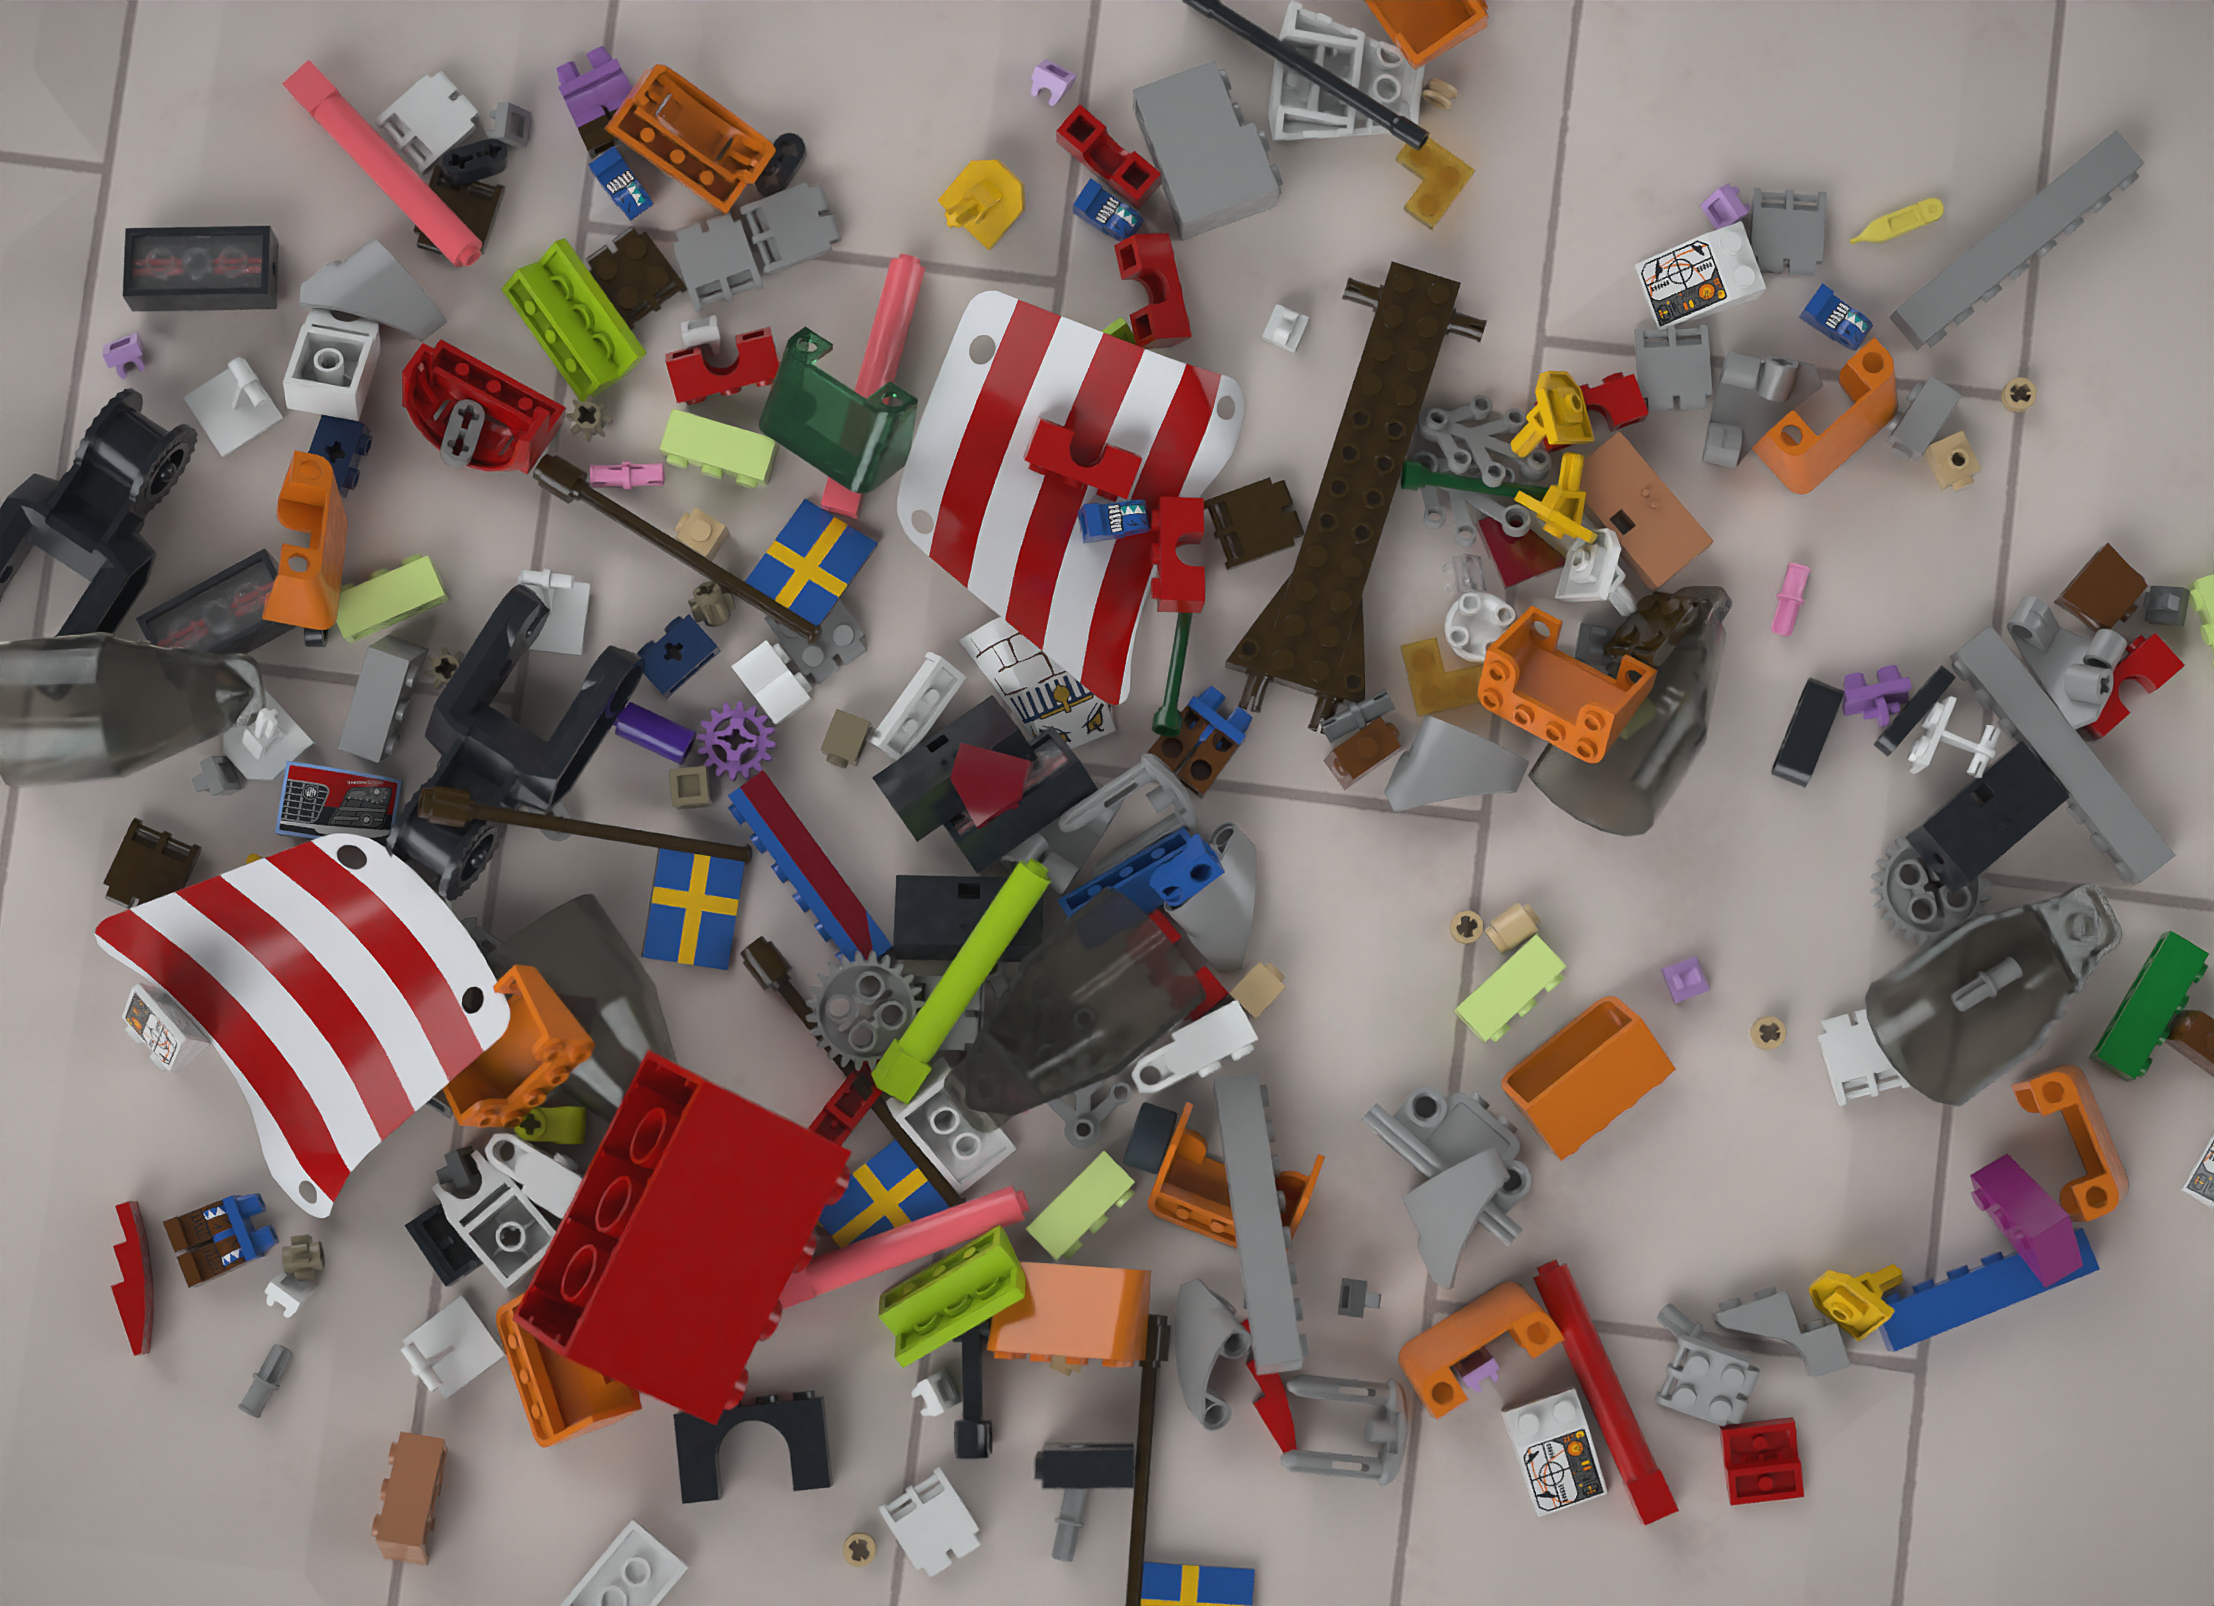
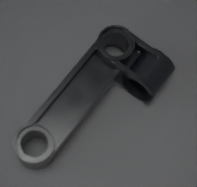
[953,1318,993,1459]

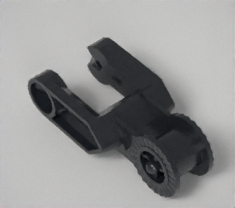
[0,388,198,703]
[385,584,646,901]

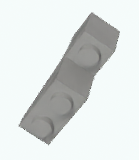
[1711,1286,1850,1377]

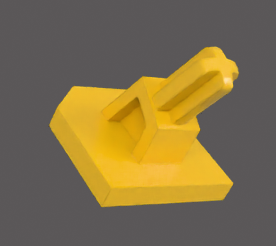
[937,159,1026,250]
[1511,371,1595,458]
[1514,452,1598,545]
[1808,1264,1904,1342]

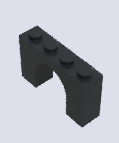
[673,1390,833,1504]
[1035,1442,1134,1489]

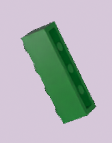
[2089,931,2209,1081]

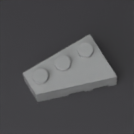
[338,635,429,763]

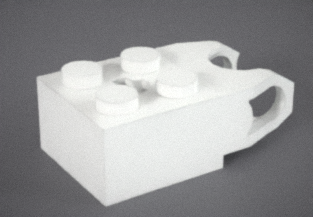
[283,308,381,421]
[1131,999,1258,1094]
[484,1133,584,1219]
[431,1150,557,1291]

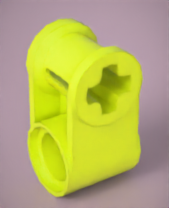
[514,1106,587,1145]

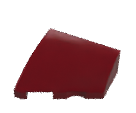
[1475,516,1566,589]

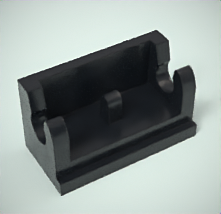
[404,1203,484,1287]

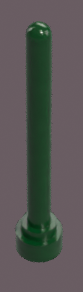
[1401,460,1549,501]
[1152,612,1193,737]

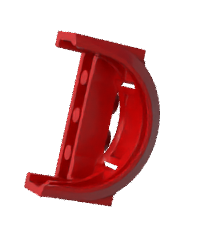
[402,339,566,475]

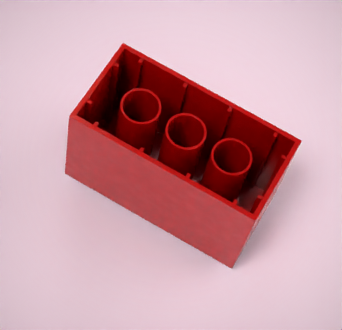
[512,1050,852,1425]

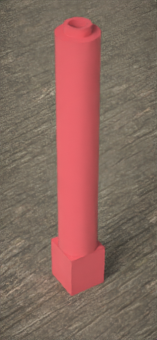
[282,60,482,267]
[821,254,926,520]
[778,1185,1030,1309]

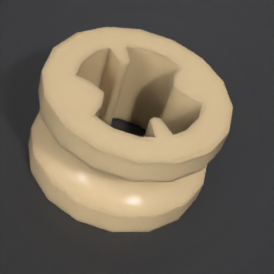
[1422,78,1458,110]
[2001,377,2037,413]
[1449,910,1484,944]
[1750,1016,1786,1050]
[843,1532,876,1567]

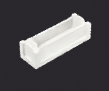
[865,651,967,761]

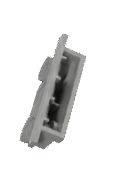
[1361,1086,1532,1246]

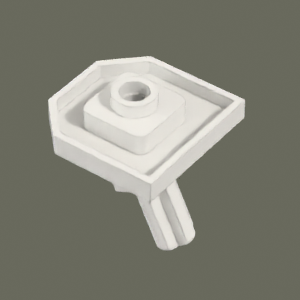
[1555,528,1638,617]
[223,690,316,781]

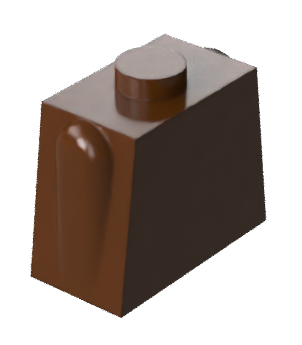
[2054,543,2148,633]
[1324,717,1404,790]
[2164,1010,2214,1077]

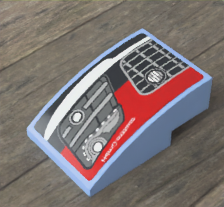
[275,761,403,848]

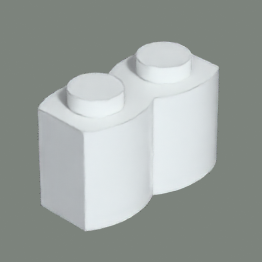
[731,640,812,726]

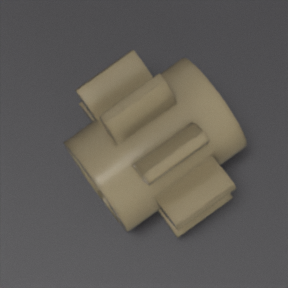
[566,394,613,442]
[688,581,736,627]
[425,647,464,691]
[282,1234,325,1281]

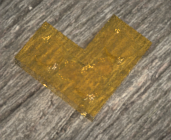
[1395,138,1475,230]
[1400,637,1482,717]

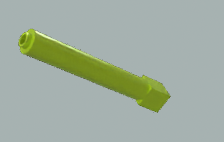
[871,858,1051,1104]

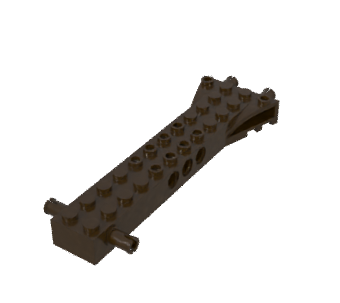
[1225,261,1487,735]

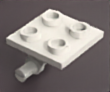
[183,357,284,458]
[517,568,591,656]
[1907,696,2001,778]
[400,1295,506,1400]

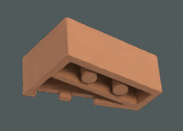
[372,1432,448,1565]

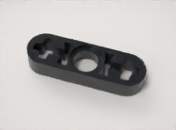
[1873,665,1956,757]

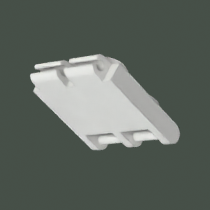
[374,71,481,175]
[1818,1005,1911,1106]
[877,1466,981,1578]

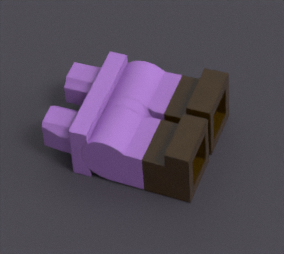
[556,46,632,159]

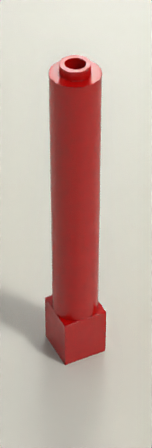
[1533,1259,1679,1526]

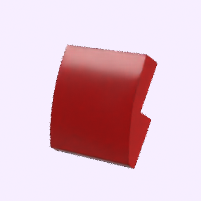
[1719,1417,1804,1506]

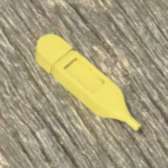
[1849,198,1944,245]

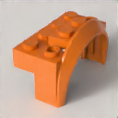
[604,64,776,214]

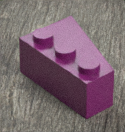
[1970,1154,2083,1288]

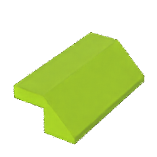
[501,238,647,403]
[878,1225,1025,1368]

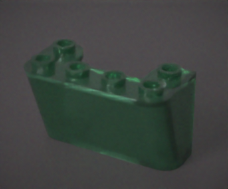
[758,326,918,494]

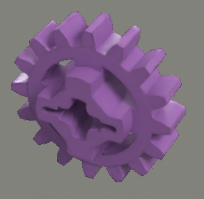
[697,701,777,782]

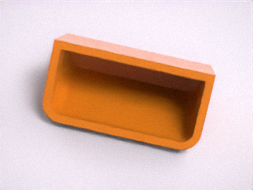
[1501,996,1676,1161]

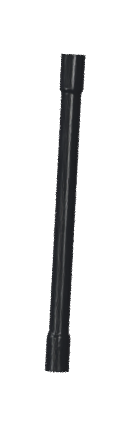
[1182,0,1430,151]

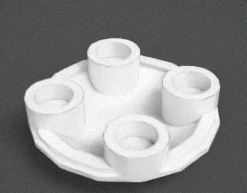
[1444,592,1515,663]

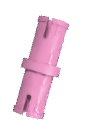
[590,461,665,490]

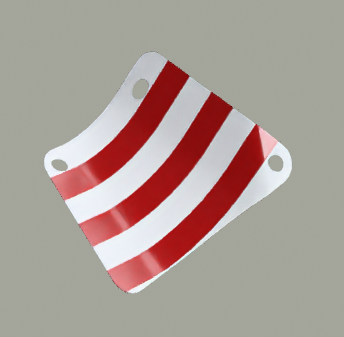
[897,291,1244,705]
[95,833,510,1218]

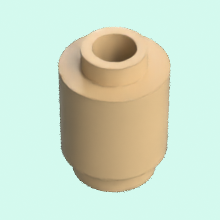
[1484,902,1541,954]

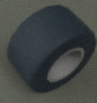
[1123,1102,1177,1174]

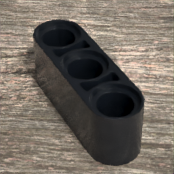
[1771,677,1844,788]

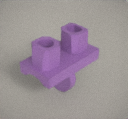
[1842,665,1912,727]

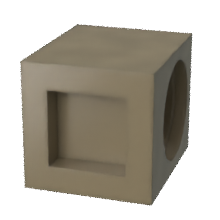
[820,709,873,769]
[669,766,713,810]

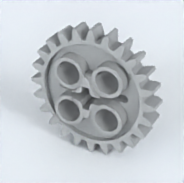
[1870,830,1992,947]
[805,950,925,1071]

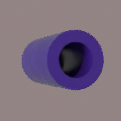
[613,702,697,765]

